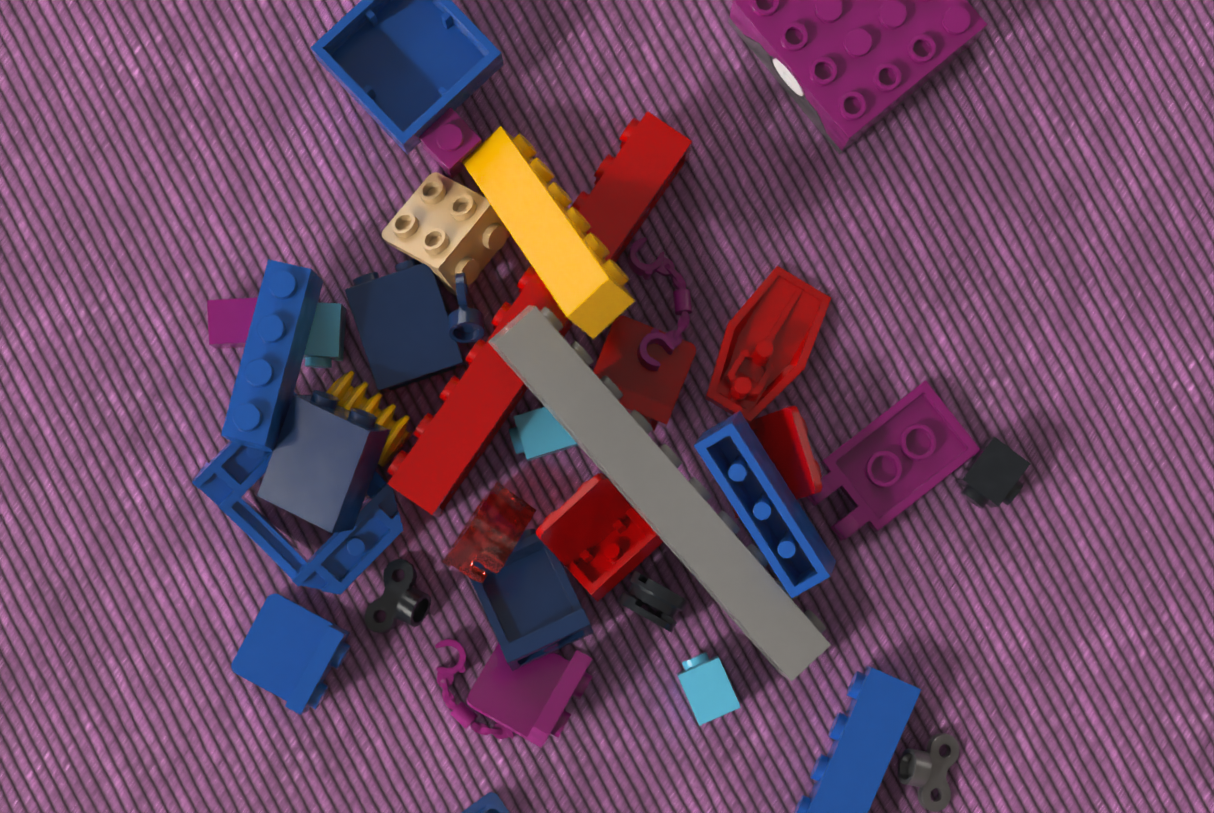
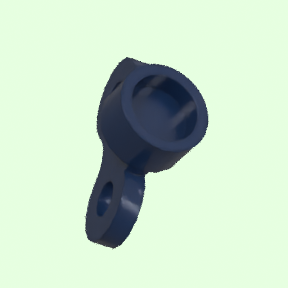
[448,273,485,343]

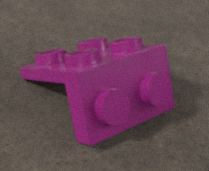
[467,643,593,748]

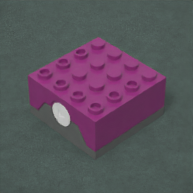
[728,0,988,155]

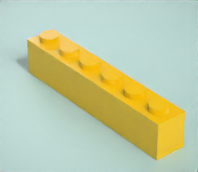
[462,126,635,339]

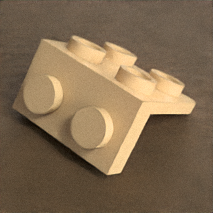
[382,172,511,296]

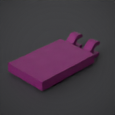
[806,380,981,541]

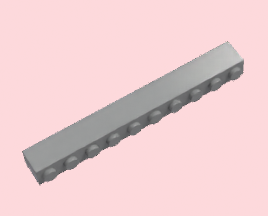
[488,305,831,682]

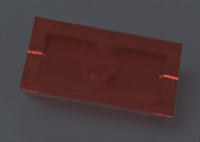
[442,482,537,583]

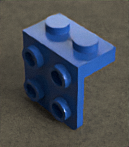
[231,593,351,715]

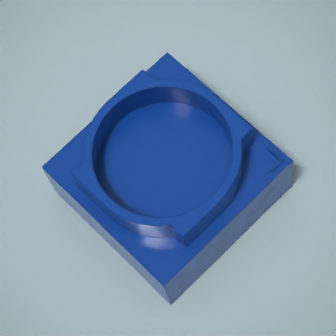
[310,0,504,154]

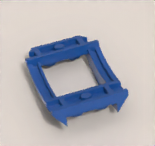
[192,392,403,595]

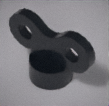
[364,559,431,634]

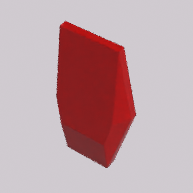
[705,266,831,424]

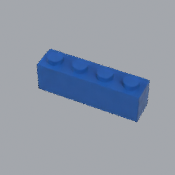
[221,259,323,452]
[694,411,836,598]
[794,666,922,813]

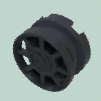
[617,571,689,633]

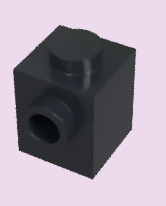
[956,437,1031,509]

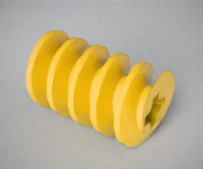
[326,370,413,467]

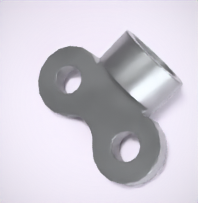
[897,733,959,812]

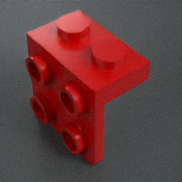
[593,315,696,431]
[732,405,822,518]
[536,473,663,602]

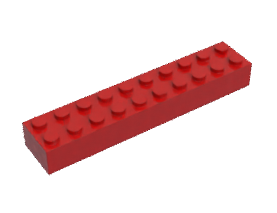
[387,111,692,517]

